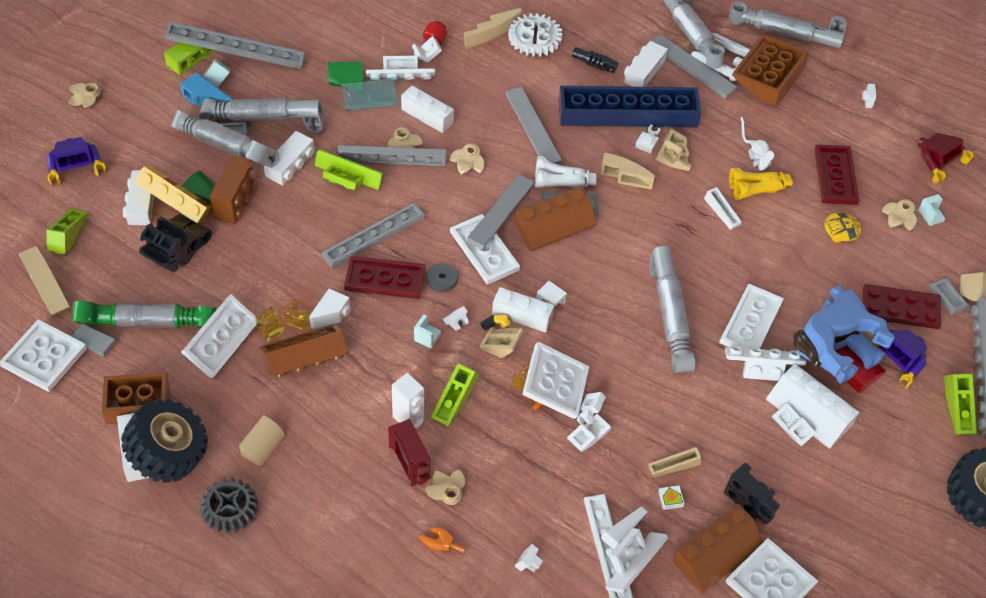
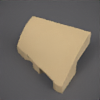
[655,129,691,171]

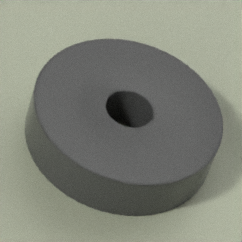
[427,263,458,292]

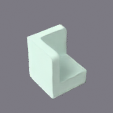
[203,59,230,87]
[918,194,945,226]
[414,314,441,349]

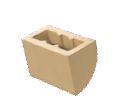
[239,415,285,467]

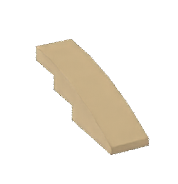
[464,8,522,49]
[18,246,70,317]

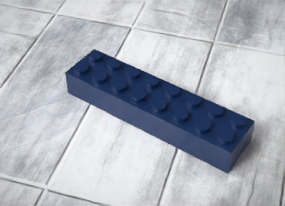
[558,86,701,127]

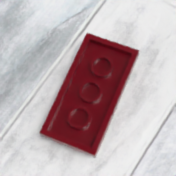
[814,145,859,205]
[344,256,426,299]
[863,284,941,329]

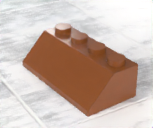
[515,186,597,251]
[260,325,348,377]
[673,503,763,593]

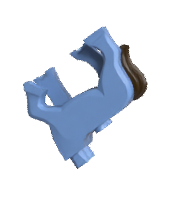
[793,285,895,384]

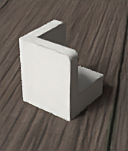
[536,281,567,306]

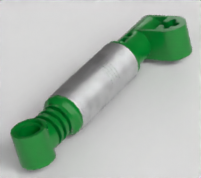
[72,301,216,329]

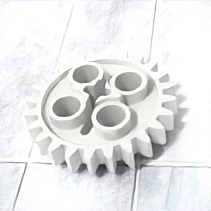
[508,13,562,57]

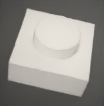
[862,84,877,108]

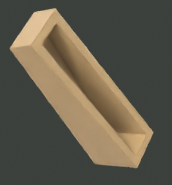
[648,447,701,478]

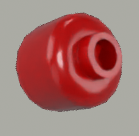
[423,21,447,45]

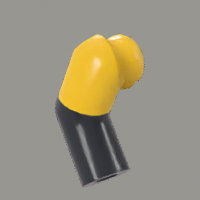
[480,314,510,330]

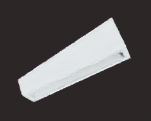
[704,187,741,230]
[601,506,648,549]

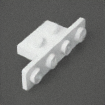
[366,56,435,80]
[725,346,806,381]
[605,528,668,593]

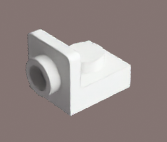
[412,36,442,63]

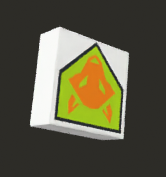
[658,486,684,510]

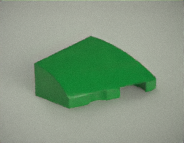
[328,62,363,95]
[182,171,215,209]

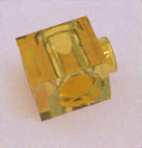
[255,306,284,342]

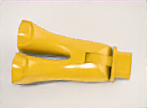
[729,168,793,200]

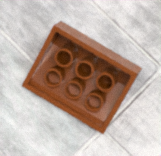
[732,34,809,107]

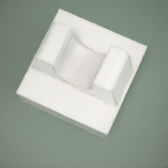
[443,306,469,331]
[514,544,543,572]

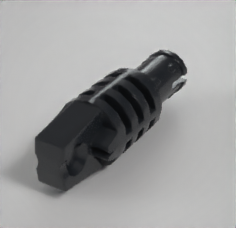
[572,47,618,73]

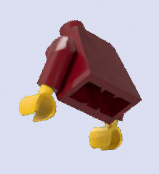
[918,133,974,184]

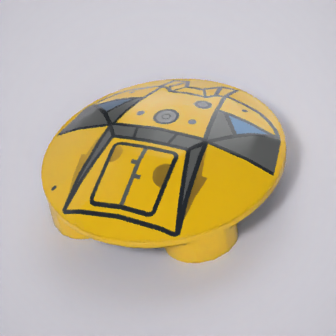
[825,212,861,243]

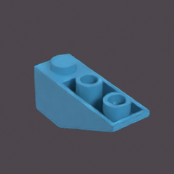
[180,73,232,106]

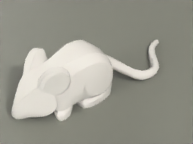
[741,117,774,171]

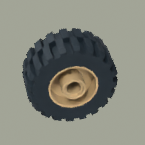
[121,399,208,483]
[947,447,986,529]

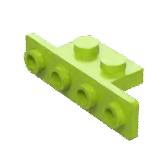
[315,149,383,190]

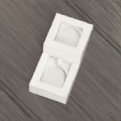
[771,403,816,446]
[567,414,611,452]

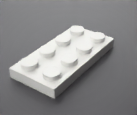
[450,214,520,285]
[719,284,784,349]
[181,294,260,378]

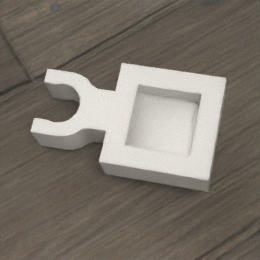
[635,124,661,154]
[577,392,606,425]

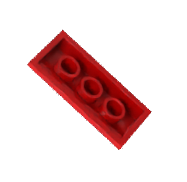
[835,345,886,394]

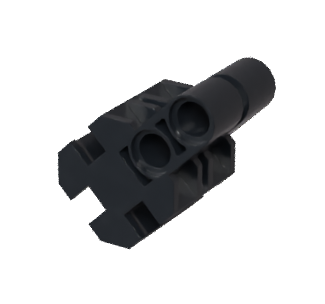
[139,214,212,273]

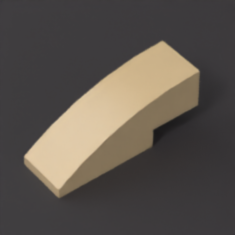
[600,152,655,190]

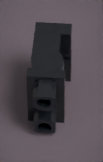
[723,462,780,525]

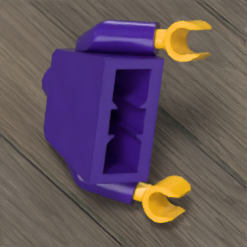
[47,137,106,186]
[869,329,927,389]

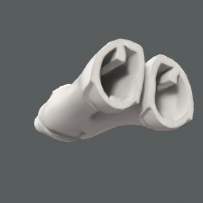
[535,156,596,188]

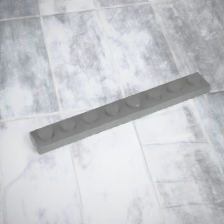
[165,21,305,69]
[971,298,986,438]

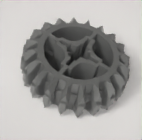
[200,477,258,534]

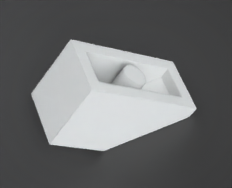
[309,289,351,329]

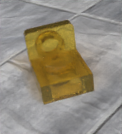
[284,299,310,331]
[512,359,531,390]

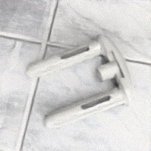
[691,33,750,82]

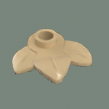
[68,83,101,108]
[388,127,422,148]
[450,143,485,175]
[882,199,917,231]
[425,469,465,505]

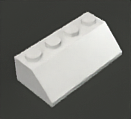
[766,364,859,449]

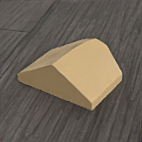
[959,272,986,302]
[480,327,524,358]

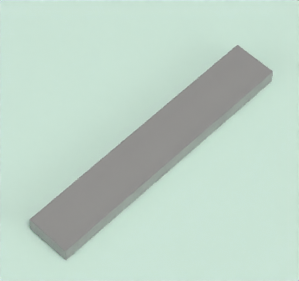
[651,34,737,99]
[506,87,562,165]
[338,145,446,166]
[467,174,535,250]
[321,203,425,268]

